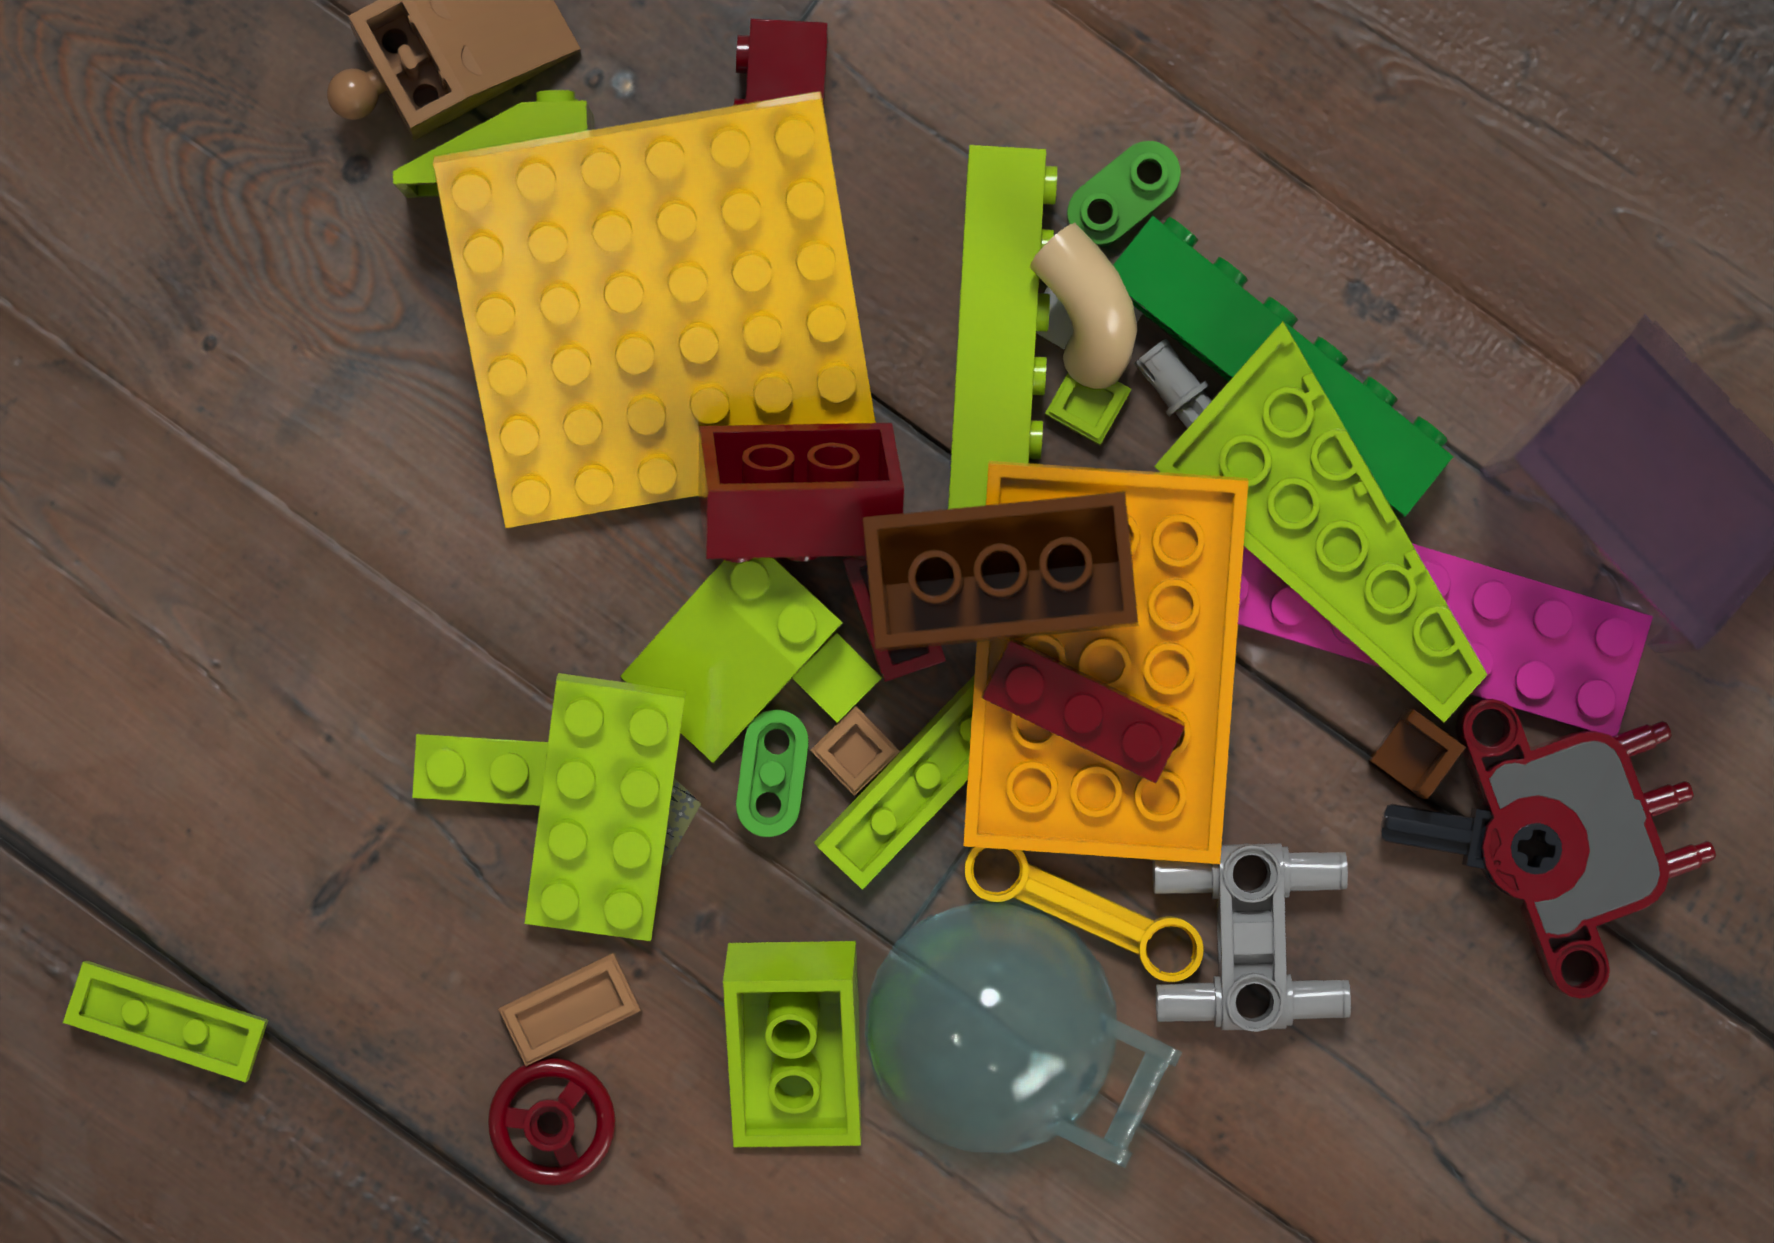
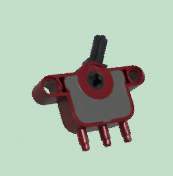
[1380,699,1716,999]

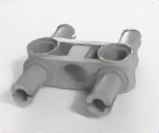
[1153,843,1351,1032]

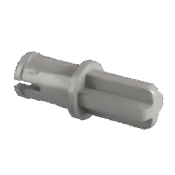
[1134,339,1211,428]

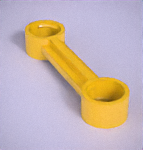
[964,847,1204,982]

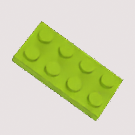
[524,673,686,941]

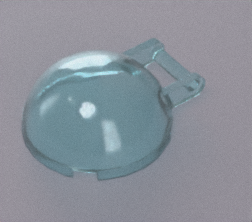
[865,900,1183,1168]

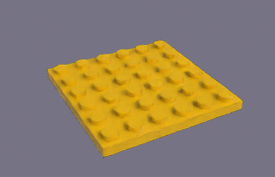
[433,91,876,528]

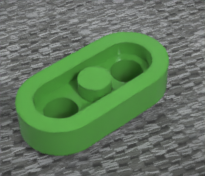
[1067,141,1181,247]
[736,710,809,837]

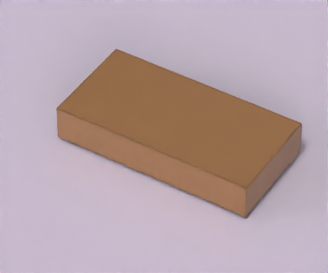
[498,952,642,1066]

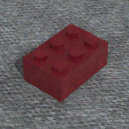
[698,423,904,563]

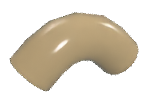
[1030,223,1137,389]

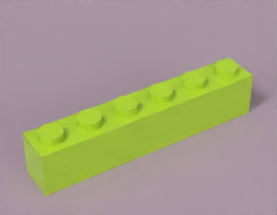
[948,145,1057,509]

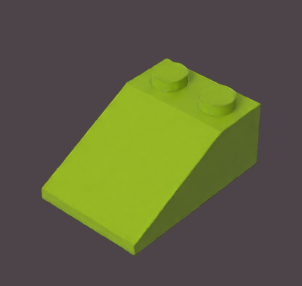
[393,90,595,198]
[620,558,843,763]
[723,941,861,1147]

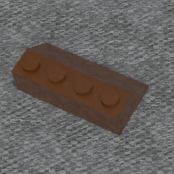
[863,491,1139,651]

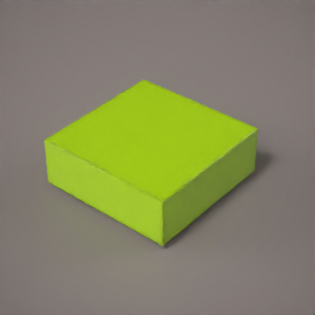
[1044,373,1132,446]
[792,633,882,723]

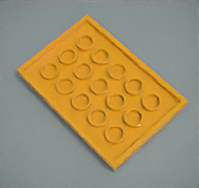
[963,461,1248,864]

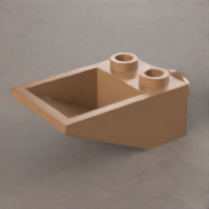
[327,0,581,141]

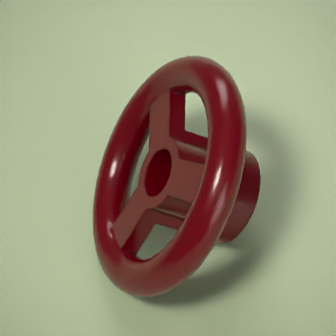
[488,1058,616,1186]

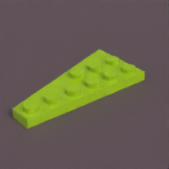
[1154,321,1487,722]

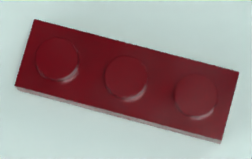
[982,638,1185,783]

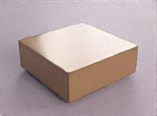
[810,706,900,796]

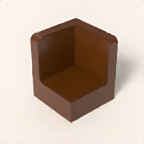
[1368,709,1466,799]

